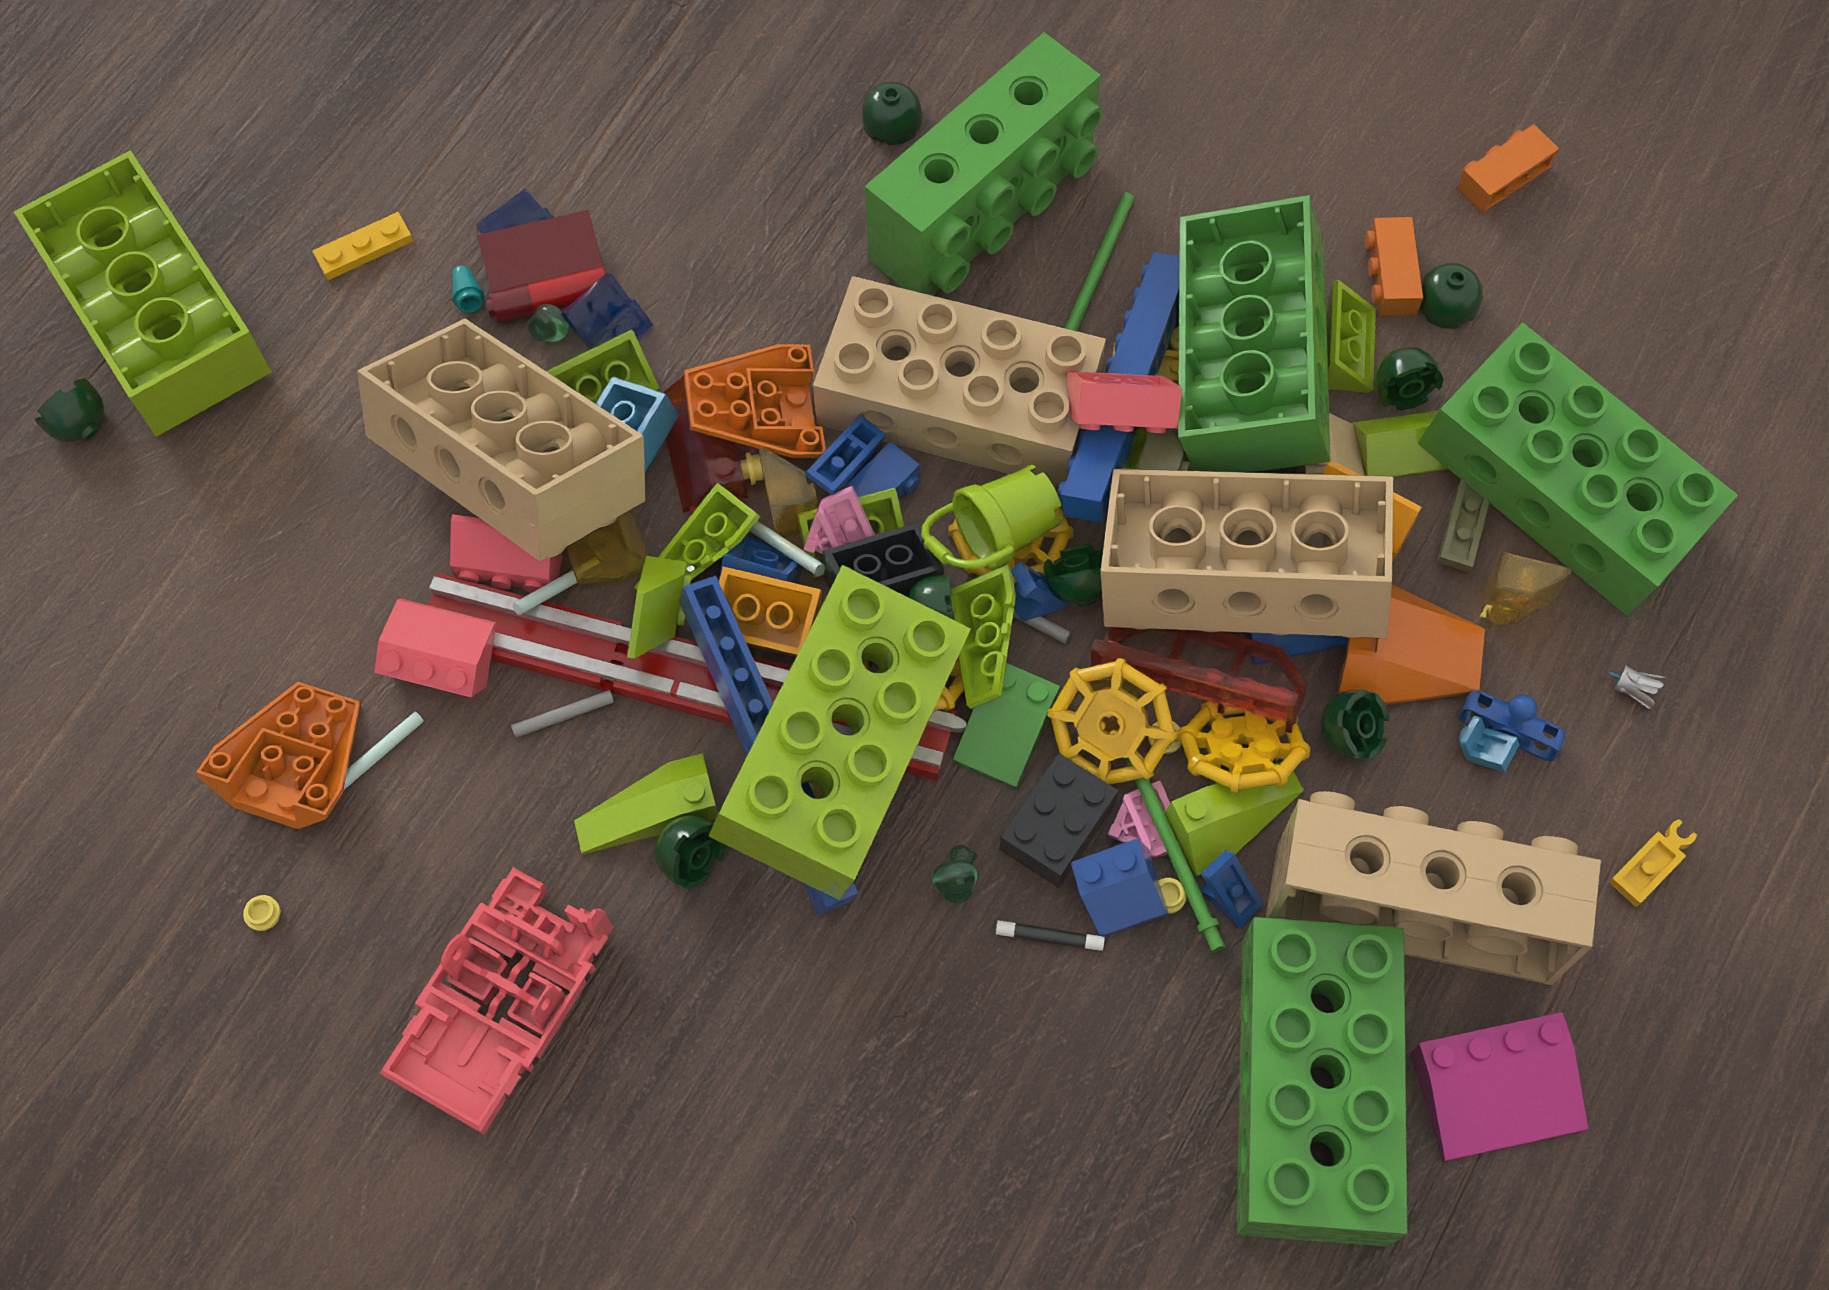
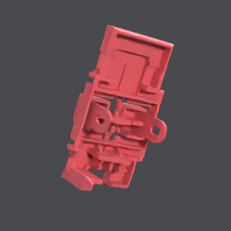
[380,867,614,1135]

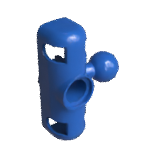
[1458,690,1566,761]

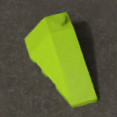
[634,483,760,590]
[950,565,1016,709]
[574,753,718,855]
[1165,762,1304,877]

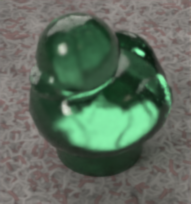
[528,304,581,342]
[932,845,978,903]

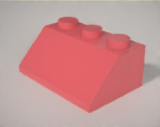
[1066,371,1182,433]
[450,514,563,593]
[374,598,497,698]

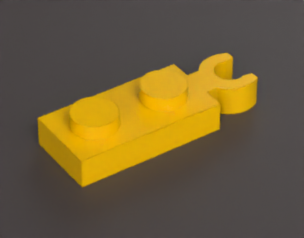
[1609,820,1697,907]

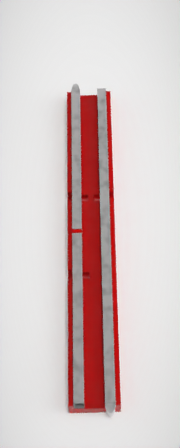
[428,573,966,781]

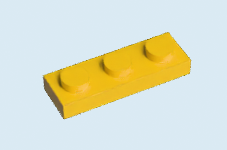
[313,212,414,280]

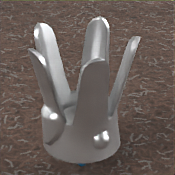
[1609,665,1666,709]

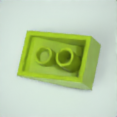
[627,556,692,659]

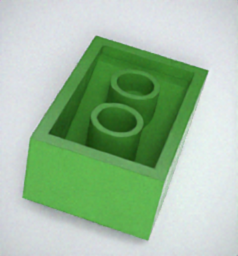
[953,663,1060,789]

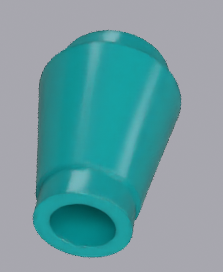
[452,265,484,313]

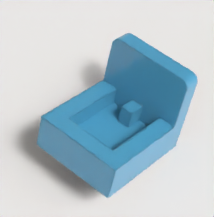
[1459,716,1520,773]

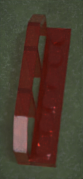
[1091,627,1307,733]

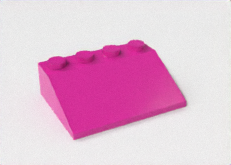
[1410,1012,1588,1162]

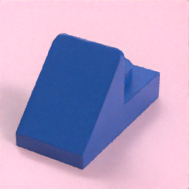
[1011,562,1068,621]
[1200,850,1264,928]

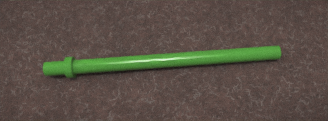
[1065,193,1134,331]
[1125,757,1225,952]

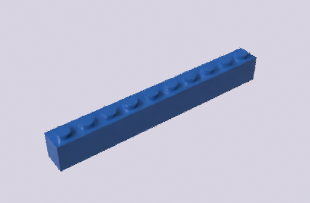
[1058,252,1180,523]
[679,576,858,916]

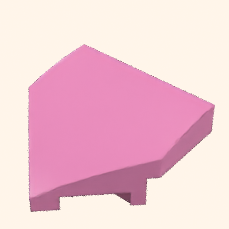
[804,485,875,554]
[1108,781,1180,859]

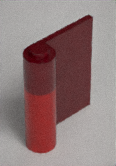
[477,210,610,323]

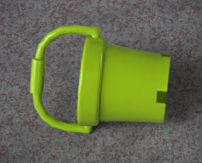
[921,465,1063,570]

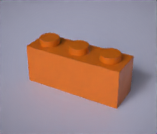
[1457,124,1559,213]
[1365,217,1423,316]

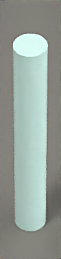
[749,521,825,576]
[513,558,600,615]
[344,711,424,790]

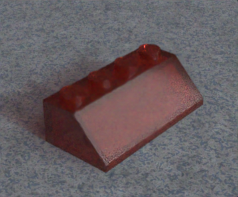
[663,375,748,513]

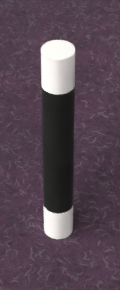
[996,920,1105,951]

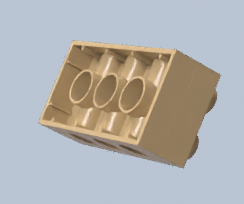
[813,276,1106,487]
[357,319,645,562]
[1101,469,1393,638]
[1266,791,1601,985]

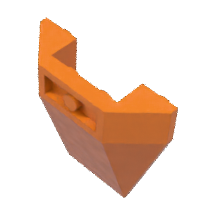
[684,344,826,458]
[1338,584,1485,705]
[196,682,361,829]

